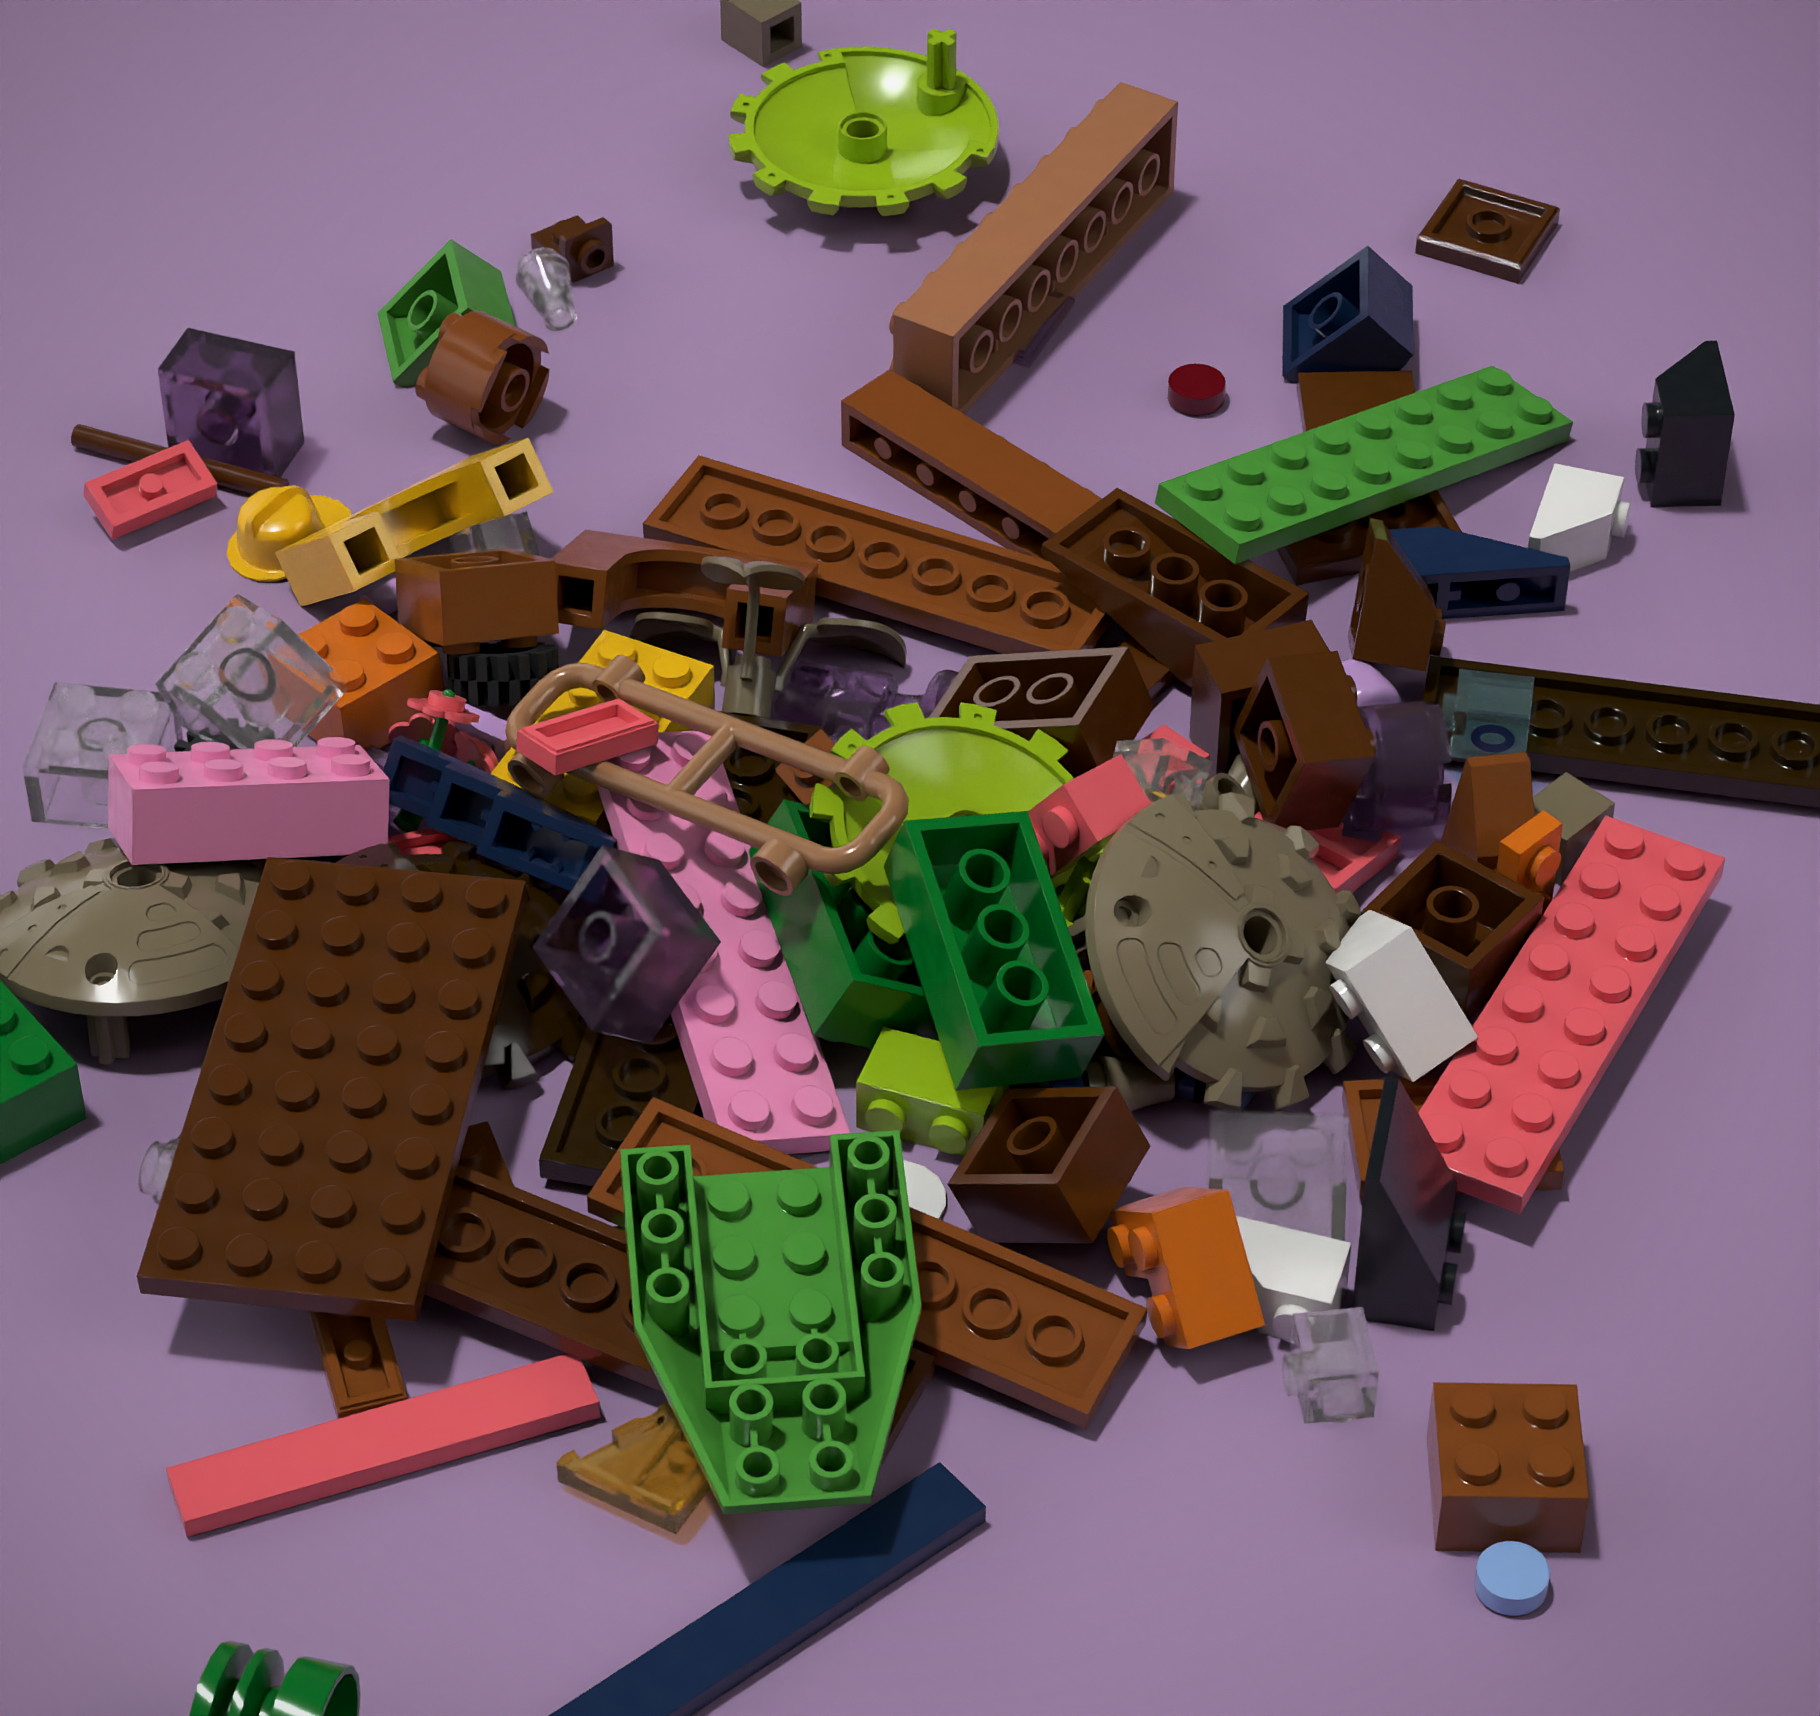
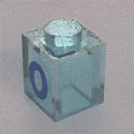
[1440,669,1535,759]

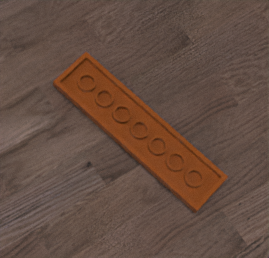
[643,455,1113,654]
[587,1097,1148,1430]

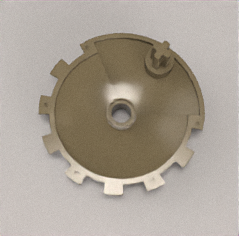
[1068,792,1361,1111]
[0,838,266,1065]

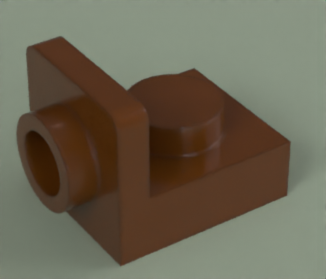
[531,215,614,285]

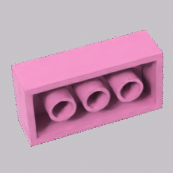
[108,737,390,865]

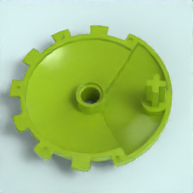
[728,28,999,216]
[809,702,1104,944]

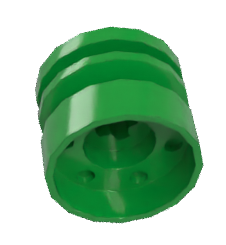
[189,1641,361,1716]

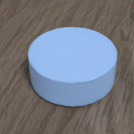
[1474,1541,1550,1616]

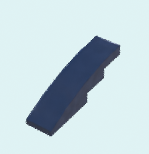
[383,735,617,901]

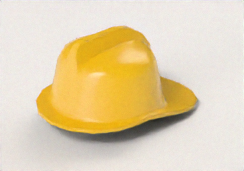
[226,485,352,582]

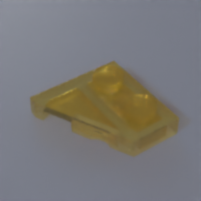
[556,1401,711,1534]

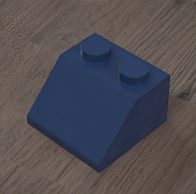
[1282,246,1414,383]

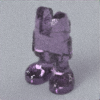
[774,661,959,741]

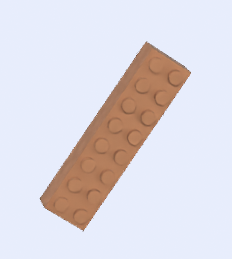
[889,82,1178,414]

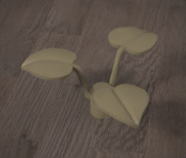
[629,556,907,719]

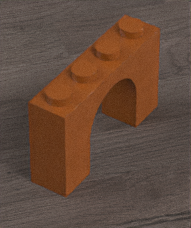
[551,529,818,657]

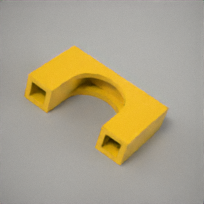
[275,437,554,607]

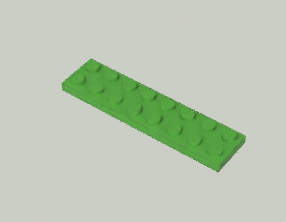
[1155,365,1573,565]

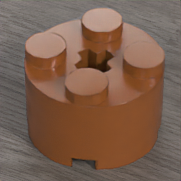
[415,311,549,444]

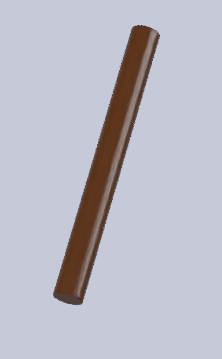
[71,424,289,494]

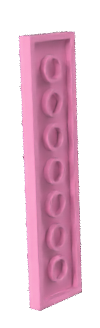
[597,731,851,1154]

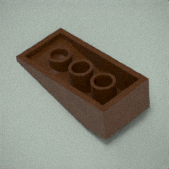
[1041,488,1309,687]

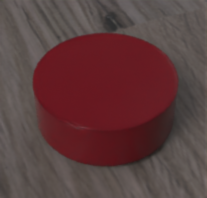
[1168,364,1226,416]

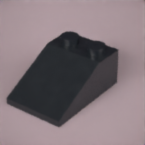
[1351,1076,1467,1331]

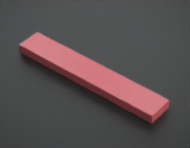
[166,1353,600,1537]

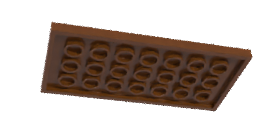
[137,857,528,1322]

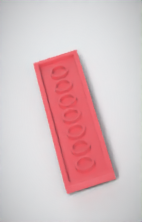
[1418,816,1725,1214]

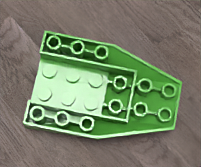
[620,1130,922,1515]

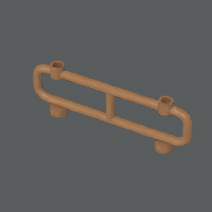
[505,655,909,896]

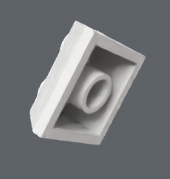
[1325,910,1478,1082]

